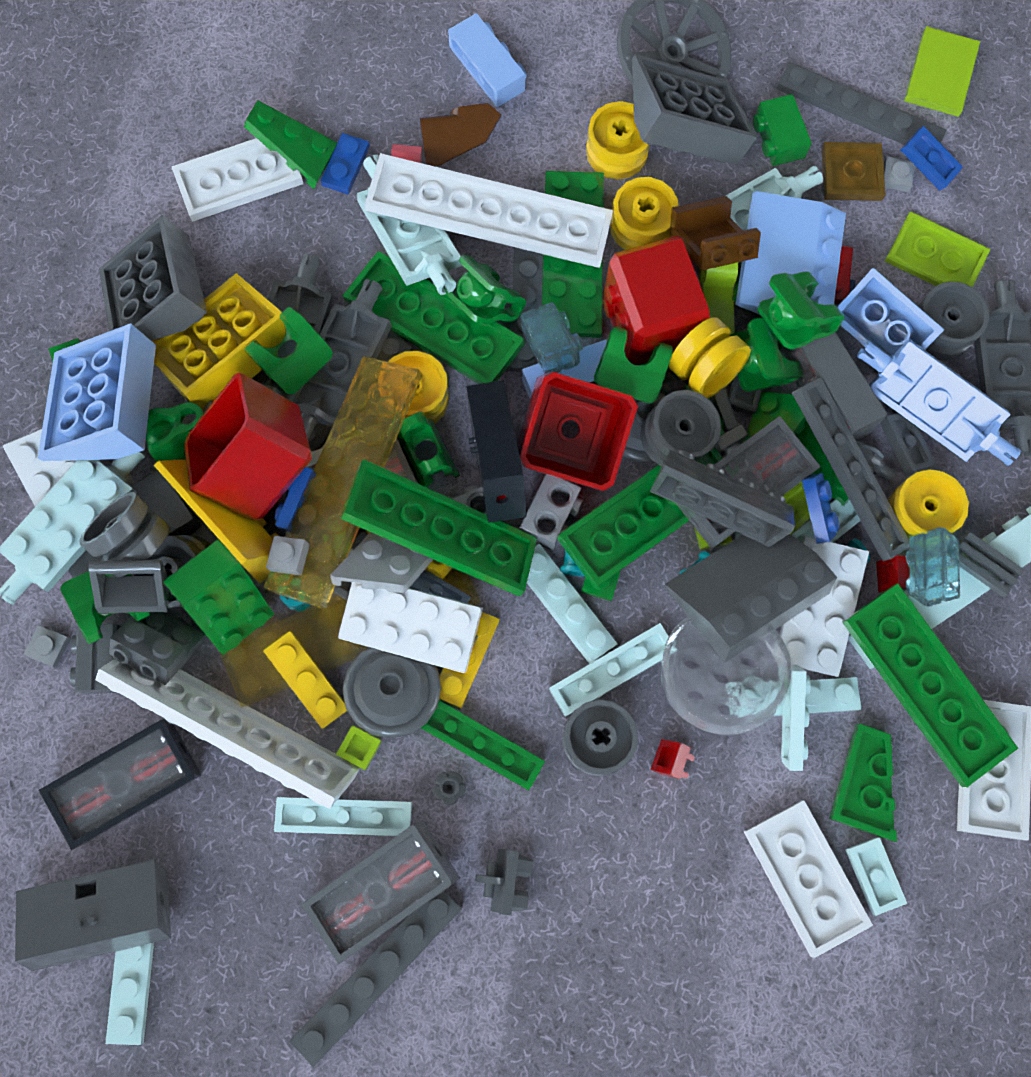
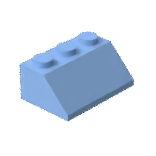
[838,268,945,356]

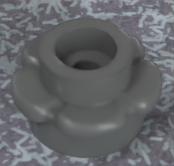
[433,771,466,805]

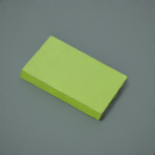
[904,26,981,117]
[884,211,991,287]

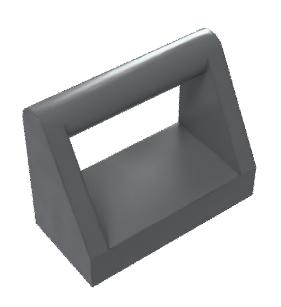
[89,560,170,613]

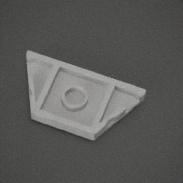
[331,532,433,593]

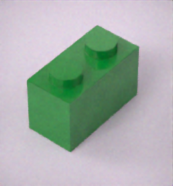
[753,94,812,166]

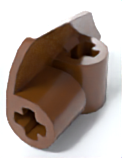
[420,103,501,167]

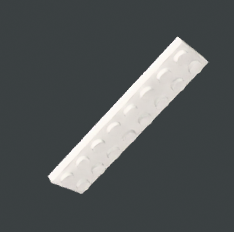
[365,153,613,268]
[95,659,360,809]

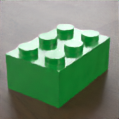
[163,540,275,655]

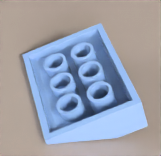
[735,191,846,314]
[38,323,156,461]

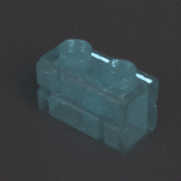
[520,302,583,374]
[906,527,960,607]

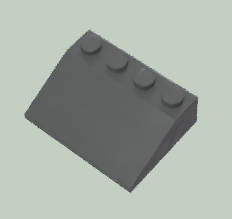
[632,54,757,165]
[99,215,207,341]
[650,450,795,547]
[664,534,838,663]

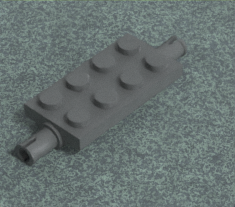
[252,253,334,399]
[288,279,392,440]
[975,279,1031,457]

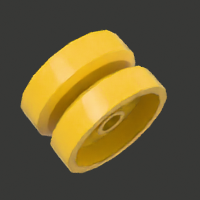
[586,101,650,180]
[610,177,679,250]
[669,317,751,399]
[379,351,449,429]
[888,469,969,548]

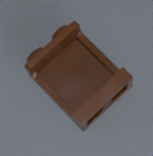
[670,196,761,271]

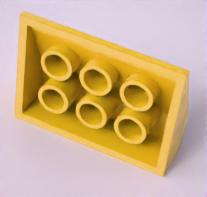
[152,273,286,410]
[154,459,278,584]

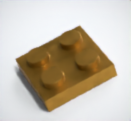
[821,142,886,201]

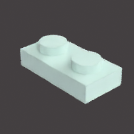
[845,837,907,916]

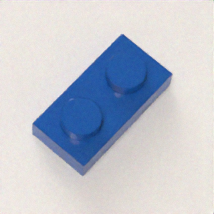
[900,126,963,191]
[321,133,370,195]
[275,467,319,536]
[802,473,839,544]

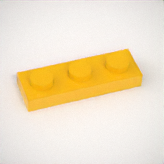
[439,612,500,709]
[263,629,347,729]

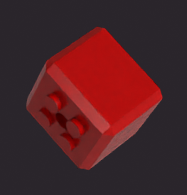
[603,235,710,365]
[517,372,638,491]
[184,373,312,520]

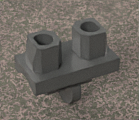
[475,849,533,915]

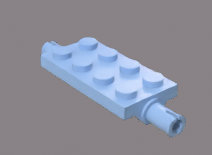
[856,338,1021,466]

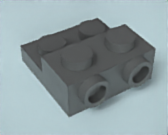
[109,612,205,685]

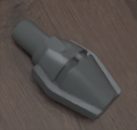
[855,440,896,481]

